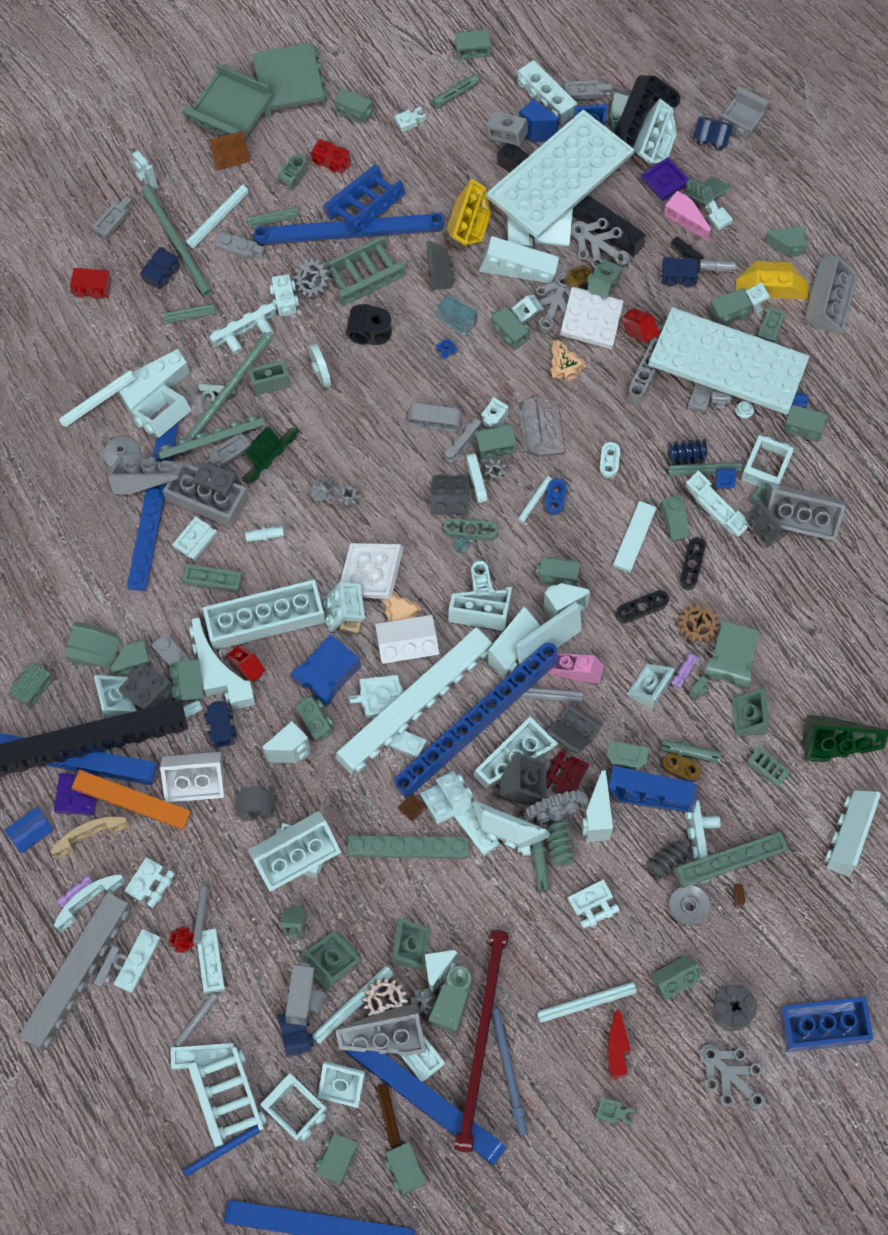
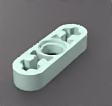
[466,453,487,504]

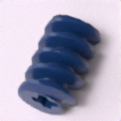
[667,438,707,465]

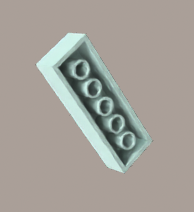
[202,579,325,650]

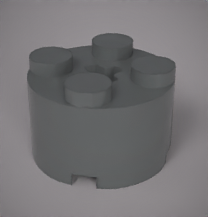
[234,786,276,822]
[712,985,757,1032]

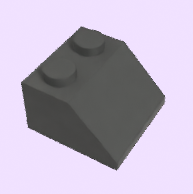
[426,241,455,291]
[501,753,546,805]

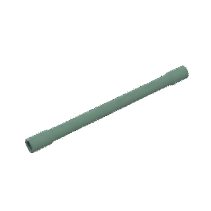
[142,186,212,297]
[181,332,273,455]

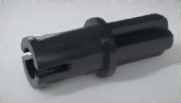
[671,237,704,264]

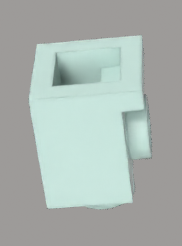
[511,295,544,323]
[481,397,509,429]

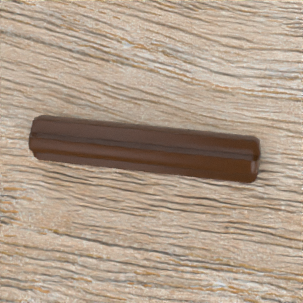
[376,1084,402,1148]

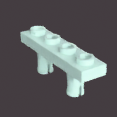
[209,303,276,355]
[684,801,721,884]

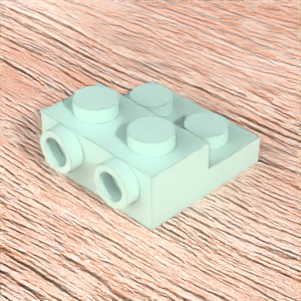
[420,771,473,824]

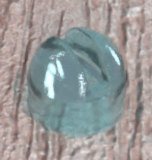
[453,537,470,554]

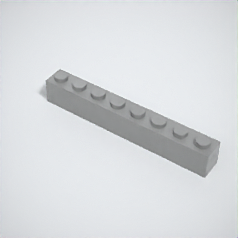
[19,892,131,1052]

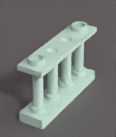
[188,1047,267,1147]

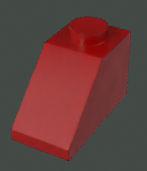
[225,644,266,682]

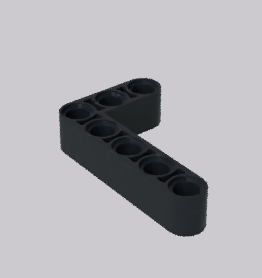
[614,75,680,148]

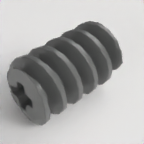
[646,840,692,881]

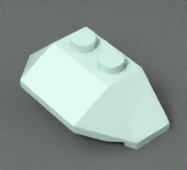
[633,99,677,164]
[472,800,550,849]

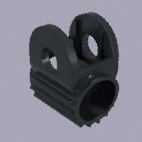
[346,304,392,345]

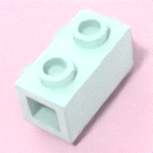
[269,274,299,317]

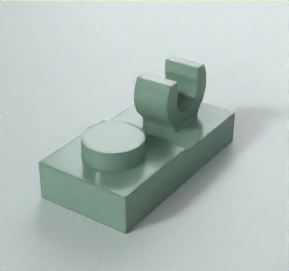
[199,383,238,401]

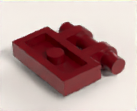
[546,751,589,794]

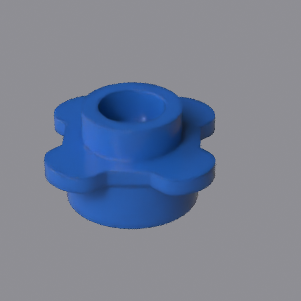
[436,339,457,358]

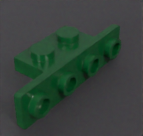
[242,427,300,482]

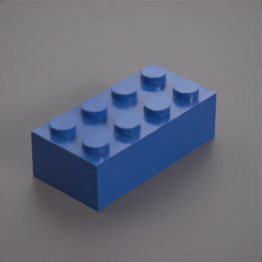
[779,997,874,1053]

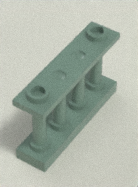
[325,236,405,306]

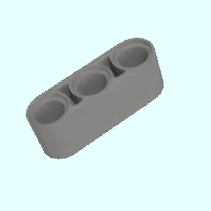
[407,403,462,432]

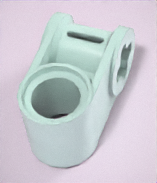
[471,561,493,593]

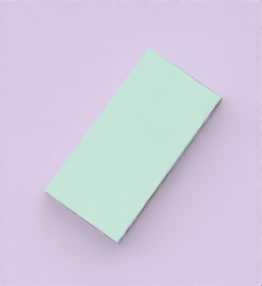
[516,602,582,666]

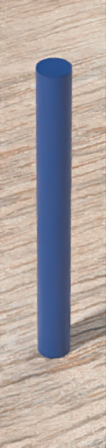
[182,1125,261,1177]

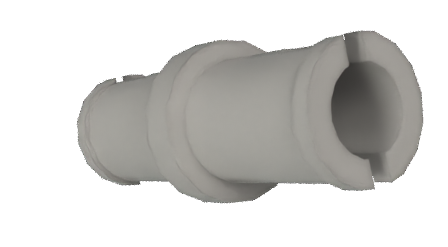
[699,259,736,273]

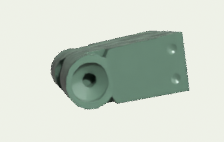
[702,621,761,689]
[429,966,473,1035]

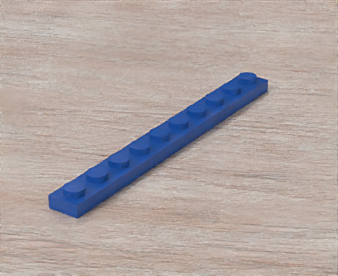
[127,422,179,592]

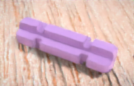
[672,653,698,688]
[57,876,93,908]

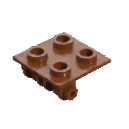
[209,131,250,171]

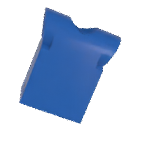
[290,634,361,706]

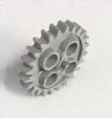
[524,790,588,826]

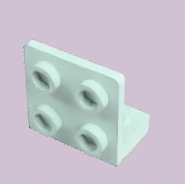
[323,582,365,632]

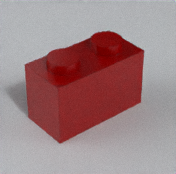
[70,268,112,299]
[621,308,660,343]

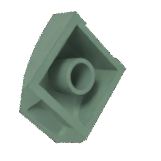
[66,622,119,669]
[607,740,649,770]
[301,930,362,990]

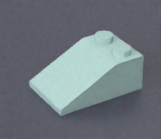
[581,770,613,842]

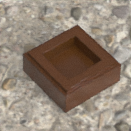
[398,794,426,823]
[733,883,745,909]

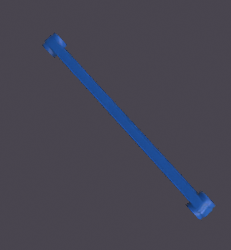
[253,212,444,246]

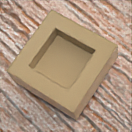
[340,621,363,636]

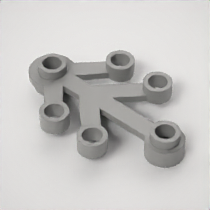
[571,218,631,268]
[536,273,571,333]
[699,1044,765,1111]

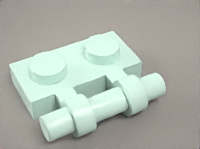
[124,857,175,909]
[567,879,620,929]

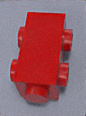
[311,139,351,175]

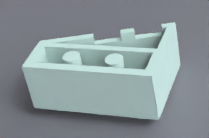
[448,587,512,631]

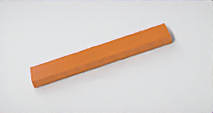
[71,770,191,830]

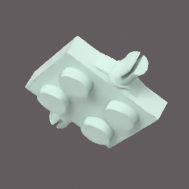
[348,675,407,718]

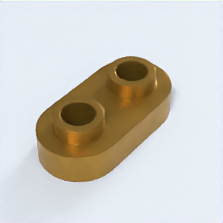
[565,265,593,287]
[662,753,701,782]

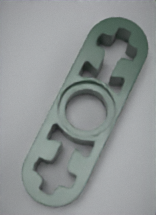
[444,518,498,541]

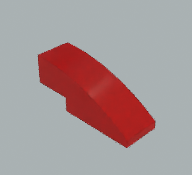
[607,1010,631,1081]

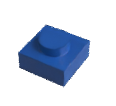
[715,468,736,488]

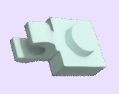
[705,199,733,231]

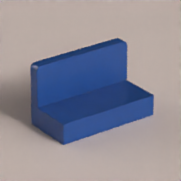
[4,807,54,853]

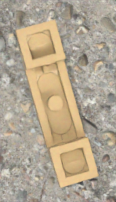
[51,817,130,860]

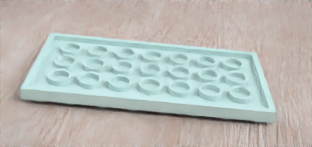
[486,110,634,239]
[648,307,809,415]

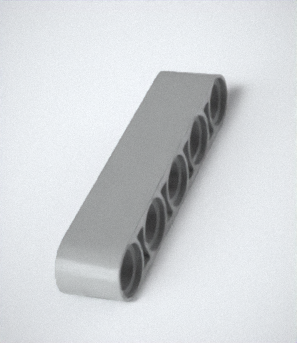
[628,324,665,405]

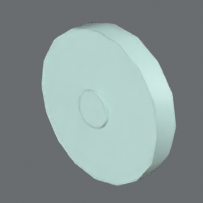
[308,343,331,388]

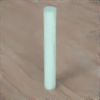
[517,476,553,523]

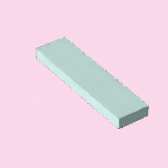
[613,501,657,573]

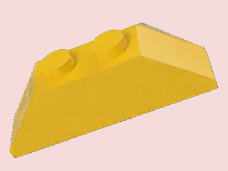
[446,178,491,246]
[736,261,808,299]

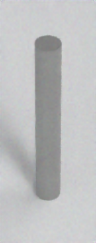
[193,886,208,944]
[173,993,218,1047]

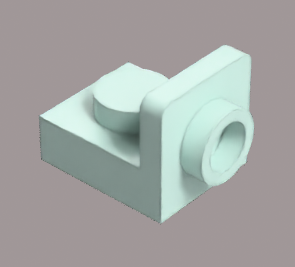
[746,283,770,314]

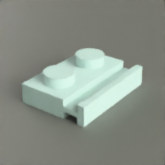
[132,150,158,190]
[172,516,218,562]
[401,1035,446,1082]

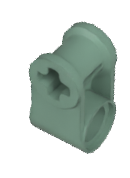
[277,154,308,189]

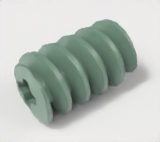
[546,821,575,866]

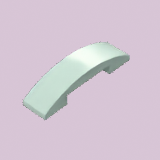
[685,470,749,537]
[54,875,126,933]

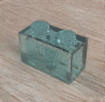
[437,295,477,336]

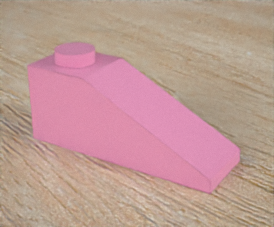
[664,191,711,241]

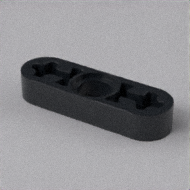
[680,537,706,590]
[616,590,669,624]

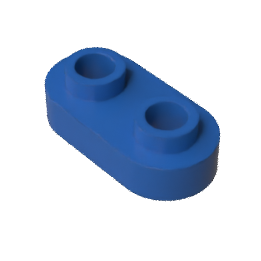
[545,479,567,515]

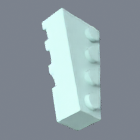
[479,236,559,283]
[117,349,189,420]
[473,717,558,789]

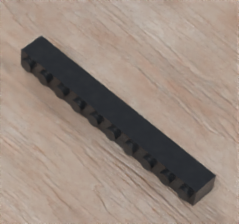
[497,143,646,258]
[0,700,189,777]

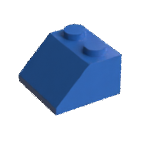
[519,99,559,142]

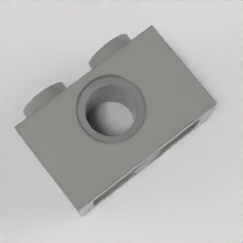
[487,111,528,146]

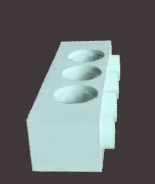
[517,60,577,124]

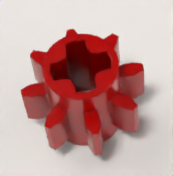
[169,927,194,953]

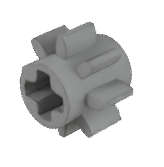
[711,390,731,409]
[484,456,506,480]
[310,479,333,502]
[337,485,361,509]
[410,988,436,1015]

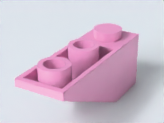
[546,653,604,683]

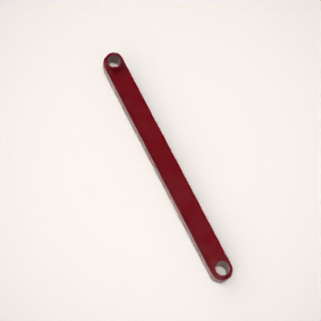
[454,930,508,1153]

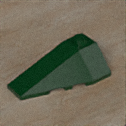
[803,715,888,762]

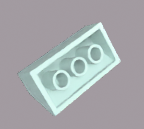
[825,790,881,877]
[247,811,341,892]

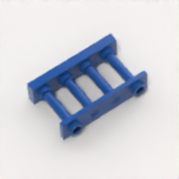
[323,164,406,235]

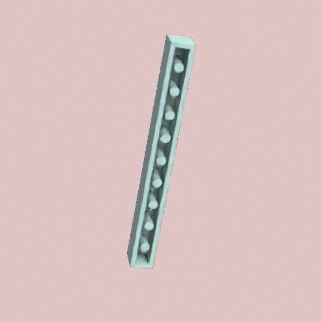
[335,627,493,775]

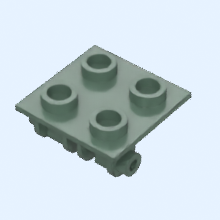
[684,177,732,204]

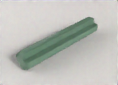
[247,207,299,227]
[163,303,216,323]

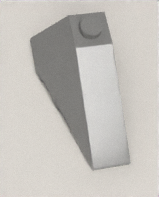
[108,454,184,495]
[335,1004,426,1056]

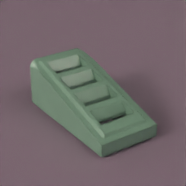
[746,746,790,787]

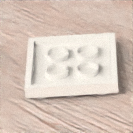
[560,286,624,349]
[340,543,404,599]

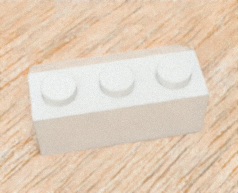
[375,615,439,664]
[160,752,225,802]

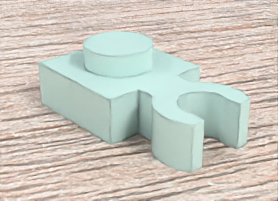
[394,107,426,132]

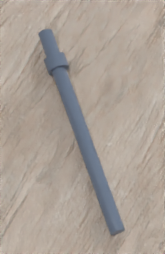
[492,1009,528,1136]

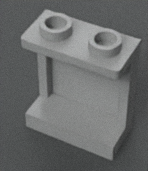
[718,86,769,141]

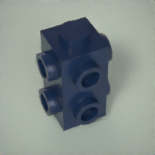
[204,701,237,748]

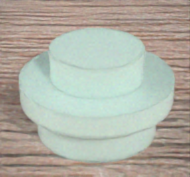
[735,401,754,419]

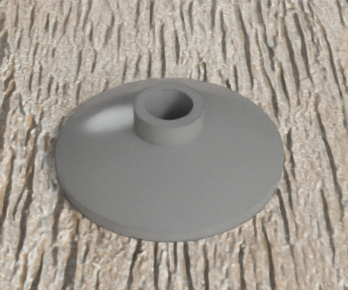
[103,437,140,468]
[669,885,710,926]

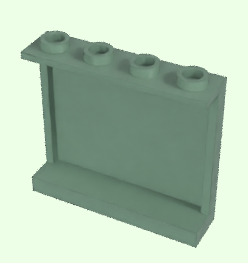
[252,43,328,118]
[182,63,274,139]

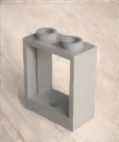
[285,963,314,1026]

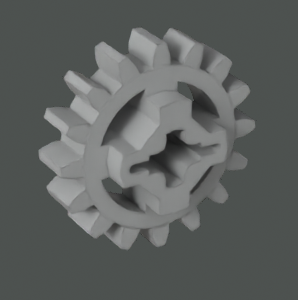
[294,258,332,298]

